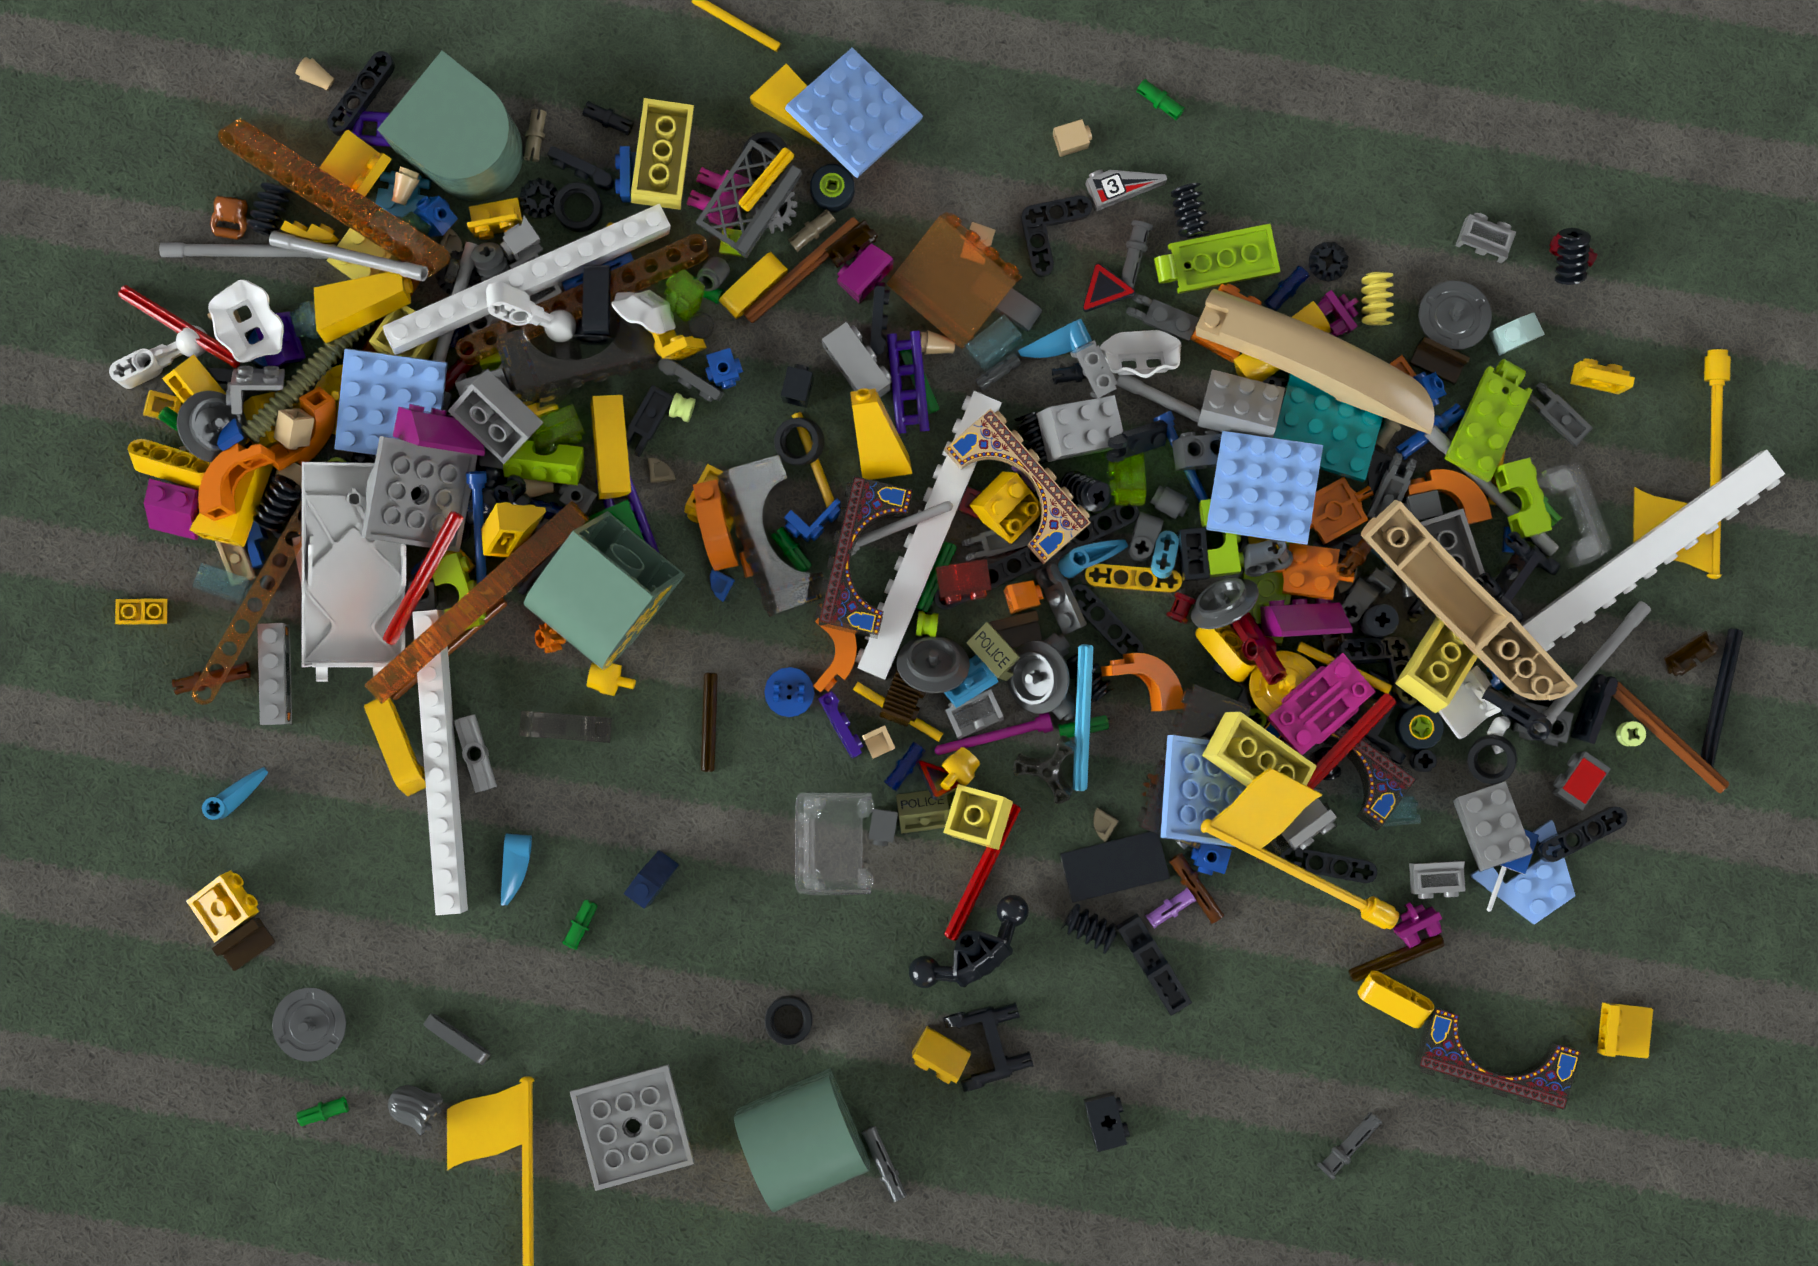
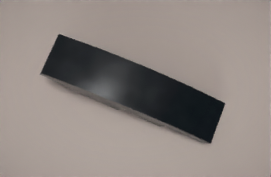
[1116,913,1192,1016]

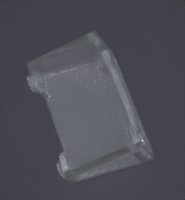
[1536,462,1612,569]
[795,793,874,895]

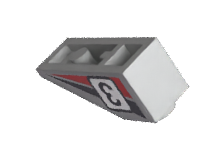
[1085,169,1167,211]

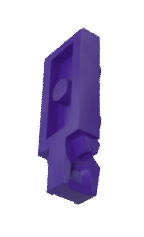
[818,691,863,758]

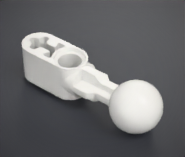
[486,282,577,342]
[109,325,207,389]

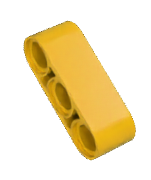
[719,252,788,319]
[1195,624,1256,682]
[1357,970,1435,1029]

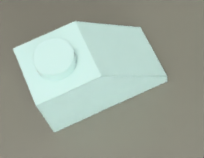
[1489,313,1545,356]

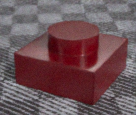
[957,486,981,520]

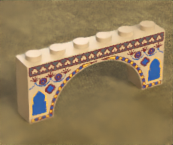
[945,409,1091,564]

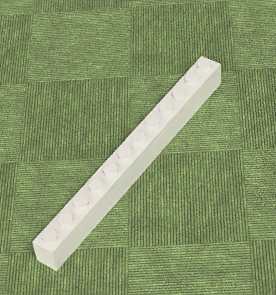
[382,203,671,356]
[855,391,1002,680]
[1521,450,1785,652]
[412,610,468,915]

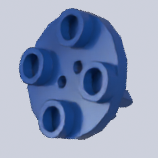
[764,667,815,717]

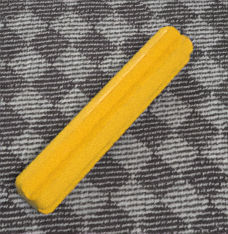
[739,148,794,211]

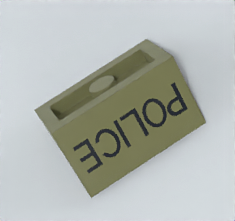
[967,622,1020,681]
[896,790,949,834]

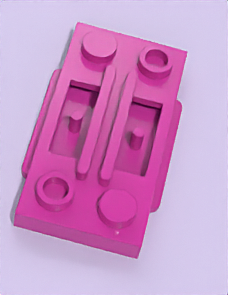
[1266,653,1376,755]

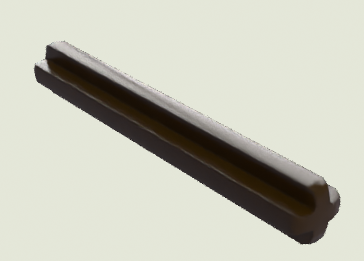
[701,673,718,772]
[1349,934,1445,982]

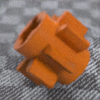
[535,623,566,653]

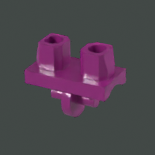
[1317,290,1359,337]
[1393,902,1442,948]

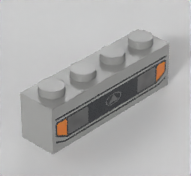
[257,623,292,725]

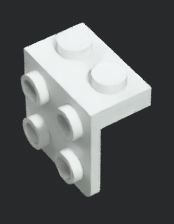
[1439,666,1501,739]

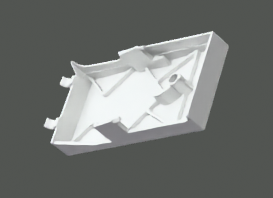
[302,462,406,682]

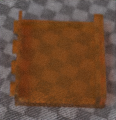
[887,212,1022,349]

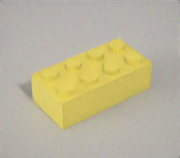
[631,98,694,210]
[1395,616,1478,713]
[1202,712,1317,787]

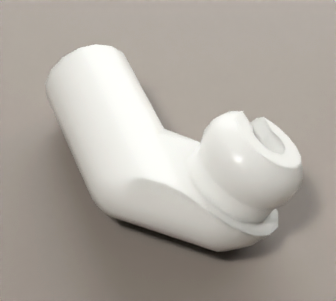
[1487,716,1510,754]

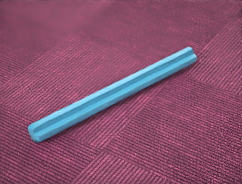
[1073,644,1093,791]

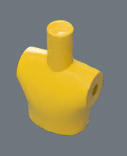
[587,662,636,696]
[940,747,980,791]

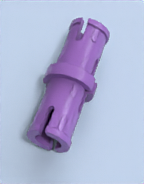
[1145,888,1196,929]

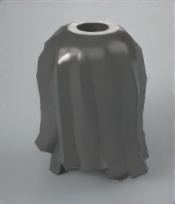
[388,1085,443,1136]

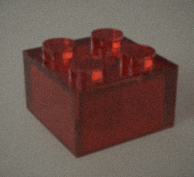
[935,559,991,604]

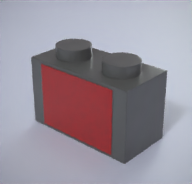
[1552,751,1611,810]

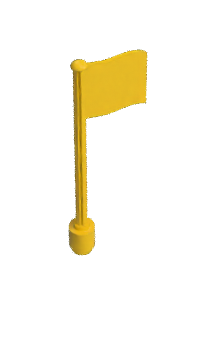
[1633,349,1731,579]
[1200,768,1399,929]
[447,1076,535,1266]

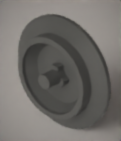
[1418,281,1492,350]
[177,391,248,462]
[1191,578,1259,629]
[897,636,970,693]
[1008,641,1069,714]
[272,987,346,1062]

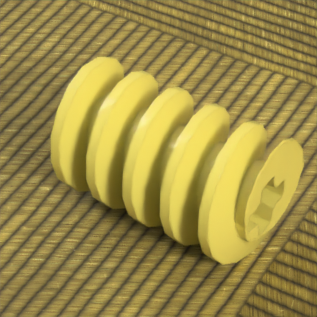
[1361,272,1394,325]

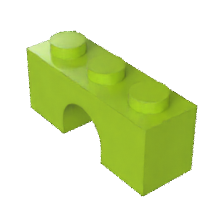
[503,440,585,485]
[1494,457,1552,539]
[1199,499,1244,578]
[432,553,486,634]

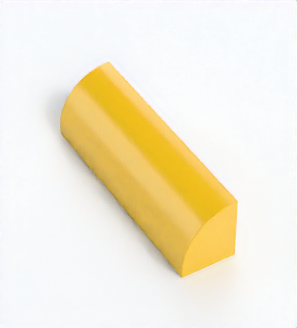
[1233,301,1331,382]
[162,354,251,445]
[590,395,631,499]

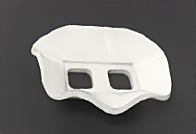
[208,280,284,363]
[612,290,676,334]
[1100,330,1182,378]

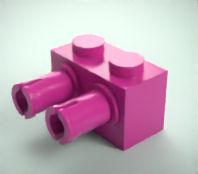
[687,167,750,229]

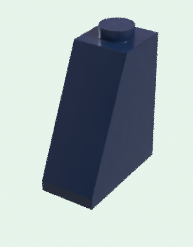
[624,850,679,909]

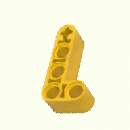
[128,439,211,490]
[364,694,426,796]

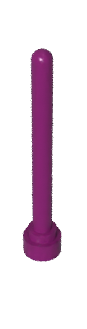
[935,712,1054,755]

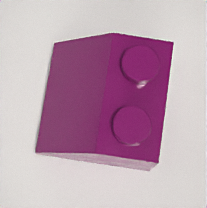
[837,243,893,304]
[144,479,199,540]

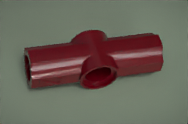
[1231,613,1288,685]

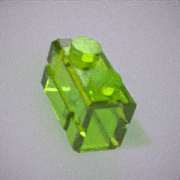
[664,270,705,322]
[532,404,586,455]
[1108,453,1146,506]

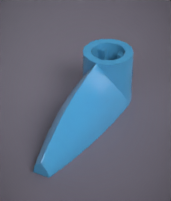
[1018,319,1092,358]
[1058,540,1128,578]
[202,767,268,820]
[501,834,532,905]

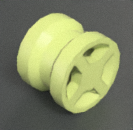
[669,393,696,422]
[1616,721,1646,746]

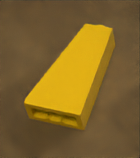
[750,64,826,149]
[314,272,413,343]
[850,388,912,481]
[190,464,273,547]

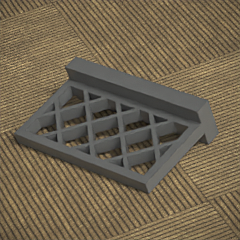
[696,139,802,258]

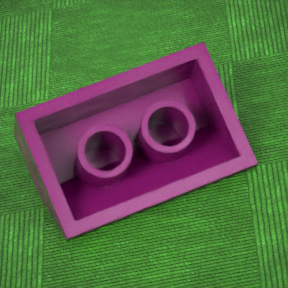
[393,404,485,456]
[1260,598,1353,637]

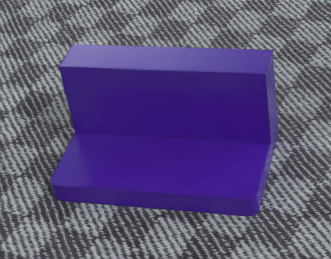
[255,312,306,367]

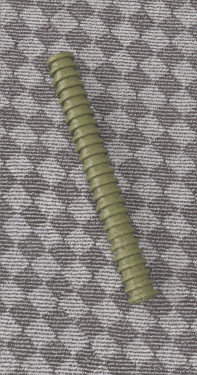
[241,318,381,443]

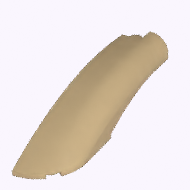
[1196,289,1434,435]
[1361,500,1578,700]

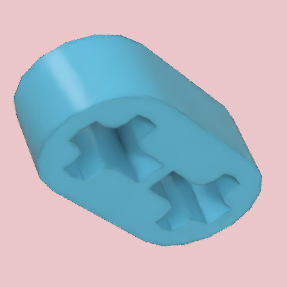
[1151,531,1179,578]

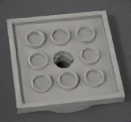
[361,436,477,552]
[570,1064,695,1191]

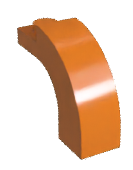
[268,386,336,471]
[198,443,276,521]
[1405,469,1492,525]
[693,479,739,571]
[813,605,857,693]
[1101,653,1185,711]

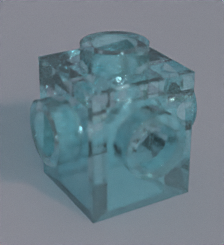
[290,301,320,339]

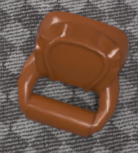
[210,196,248,240]

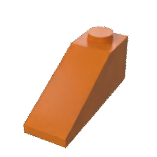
[1004,581,1043,614]

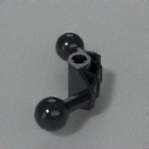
[909,895,1029,988]

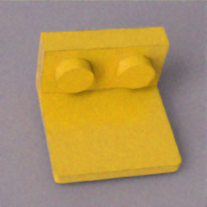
[319,130,392,200]
[467,198,523,240]
[648,330,707,360]
[1597,1002,1653,1058]

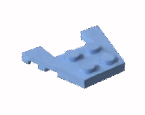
[1470,820,1575,924]

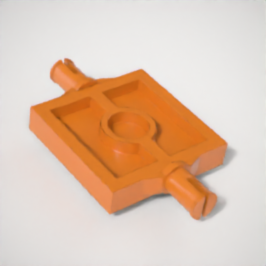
[1310,477,1374,545]
[1273,543,1355,600]

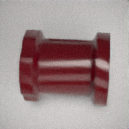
[1166,592,1196,624]

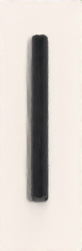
[1700,628,1743,768]

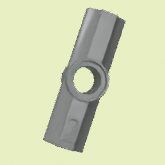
[454,714,497,793]

